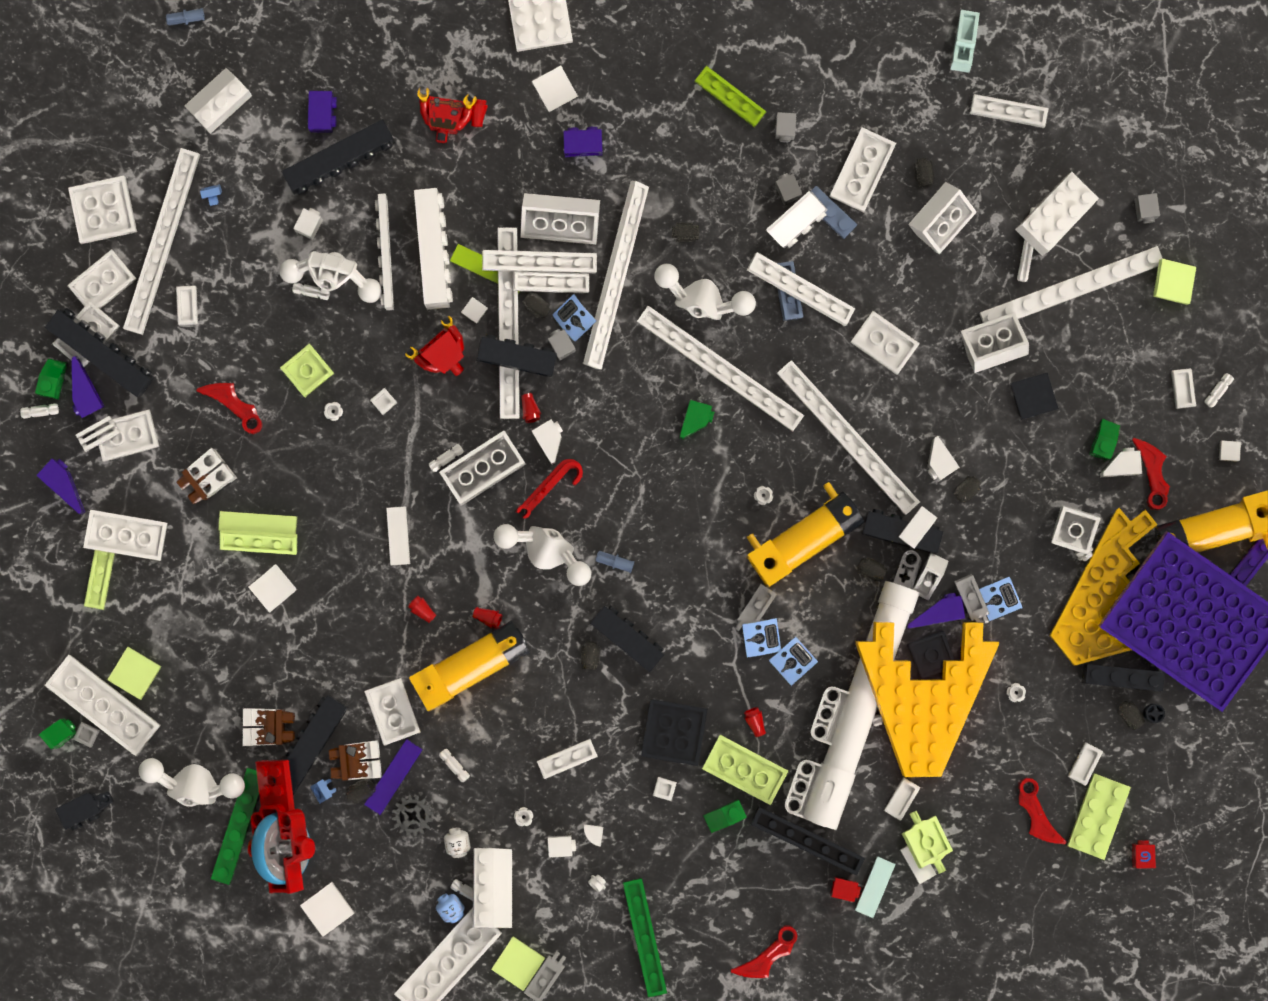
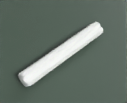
[1017,208,1035,282]

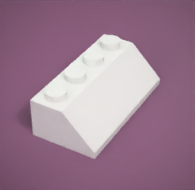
[521,193,600,245]
[473,848,512,928]

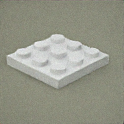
[508,0,573,52]
[68,176,137,244]

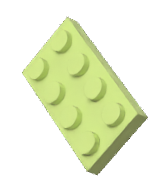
[702,735,788,805]
[1067,773,1131,860]

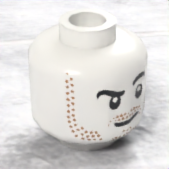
[444,828,471,858]

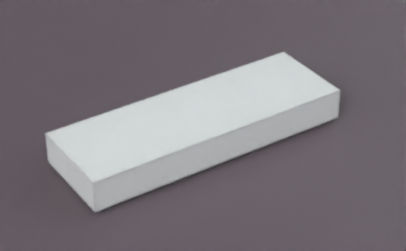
[387,507,410,566]
[537,739,598,779]

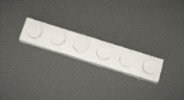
[375,194,394,310]
[482,250,597,273]
[747,252,855,326]

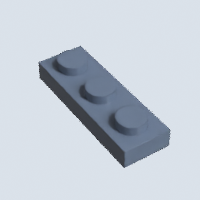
[810,186,857,239]
[777,261,803,321]

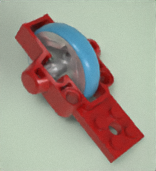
[248,760,315,894]

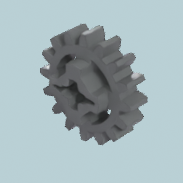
[392,795,434,837]

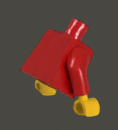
[405,316,464,376]

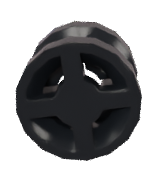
[1143,704,1165,723]

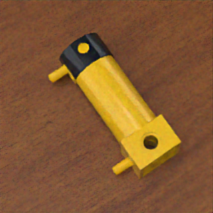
[746,482,864,588]
[1154,490,1268,552]
[409,620,530,711]

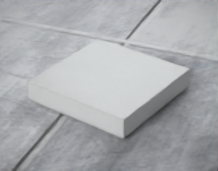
[300,882,355,937]

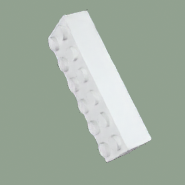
[414,188,453,310]

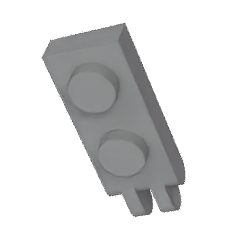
[954,574,989,624]
[736,584,777,634]
[524,951,566,1001]

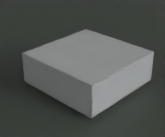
[73,722,100,748]

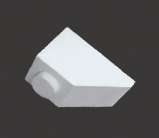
[532,419,563,465]
[928,436,960,482]
[1100,448,1142,477]
[912,553,948,600]

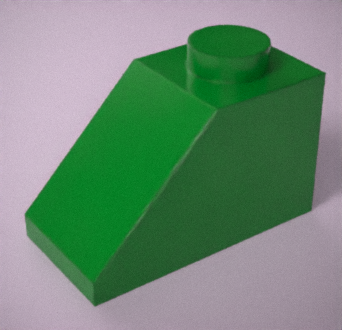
[35,359,67,400]
[680,400,715,439]
[1089,419,1120,461]
[39,718,76,749]
[703,799,747,833]

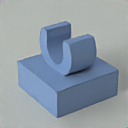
[200,184,222,206]
[310,779,336,804]

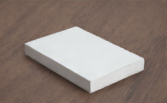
[67,249,136,315]
[53,301,120,367]
[851,311,920,375]
[93,410,159,462]
[364,678,420,745]

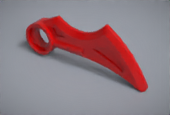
[196,383,262,434]
[1132,438,1170,510]
[1018,778,1067,844]
[731,925,797,978]

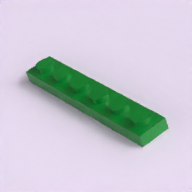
[211,768,259,885]
[623,878,667,998]

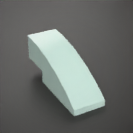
[951,10,980,73]

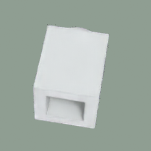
[293,208,323,240]
[548,835,576,857]

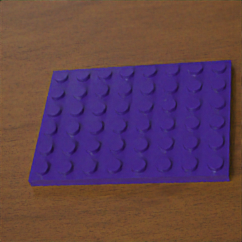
[1098,531,1268,712]

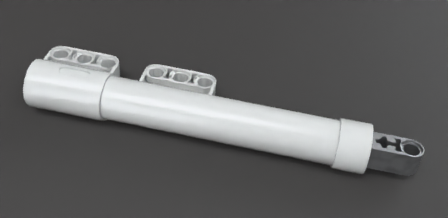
[785,550,922,830]

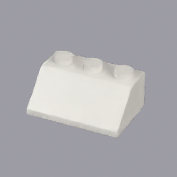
[185,68,252,134]
[908,182,976,254]
[766,191,828,248]
[961,312,1029,373]

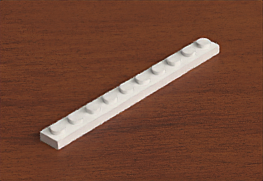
[123,148,200,335]
[583,181,649,369]
[497,228,519,419]
[979,246,1163,323]
[637,306,804,432]
[777,360,920,515]

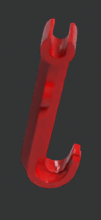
[516,459,583,519]

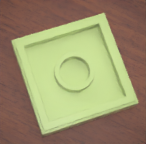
[1153,259,1196,305]
[280,343,334,397]
[108,647,161,700]
[491,936,545,991]

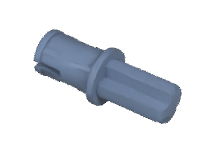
[166,8,205,26]
[596,551,634,573]

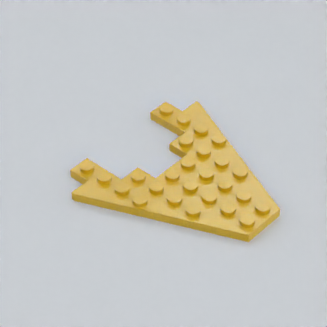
[1049,508,1158,666]
[856,622,999,777]

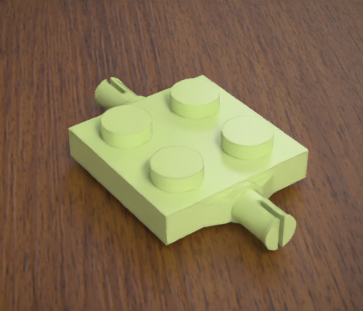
[902,810,953,874]

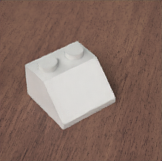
[1051,505,1101,555]

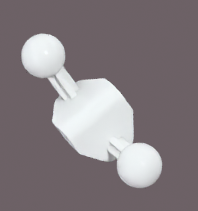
[279,251,382,303]
[654,264,756,320]
[494,524,591,586]
[139,758,245,807]

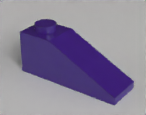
[72,356,105,418]
[36,459,85,515]
[906,593,965,629]

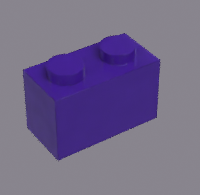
[308,91,337,133]
[564,127,603,157]

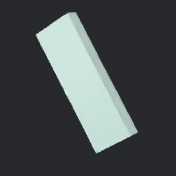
[855,856,895,918]

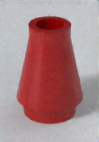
[471,99,488,127]
[521,393,541,423]
[408,595,436,623]
[472,607,503,629]
[744,707,766,737]

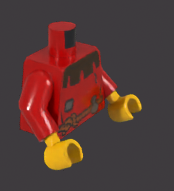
[417,88,477,143]

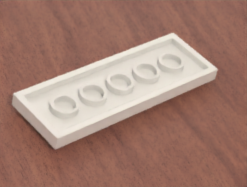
[45,655,161,756]
[394,908,502,1001]

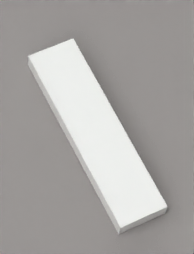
[970,94,1048,128]
[513,271,589,293]

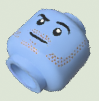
[436,893,465,923]

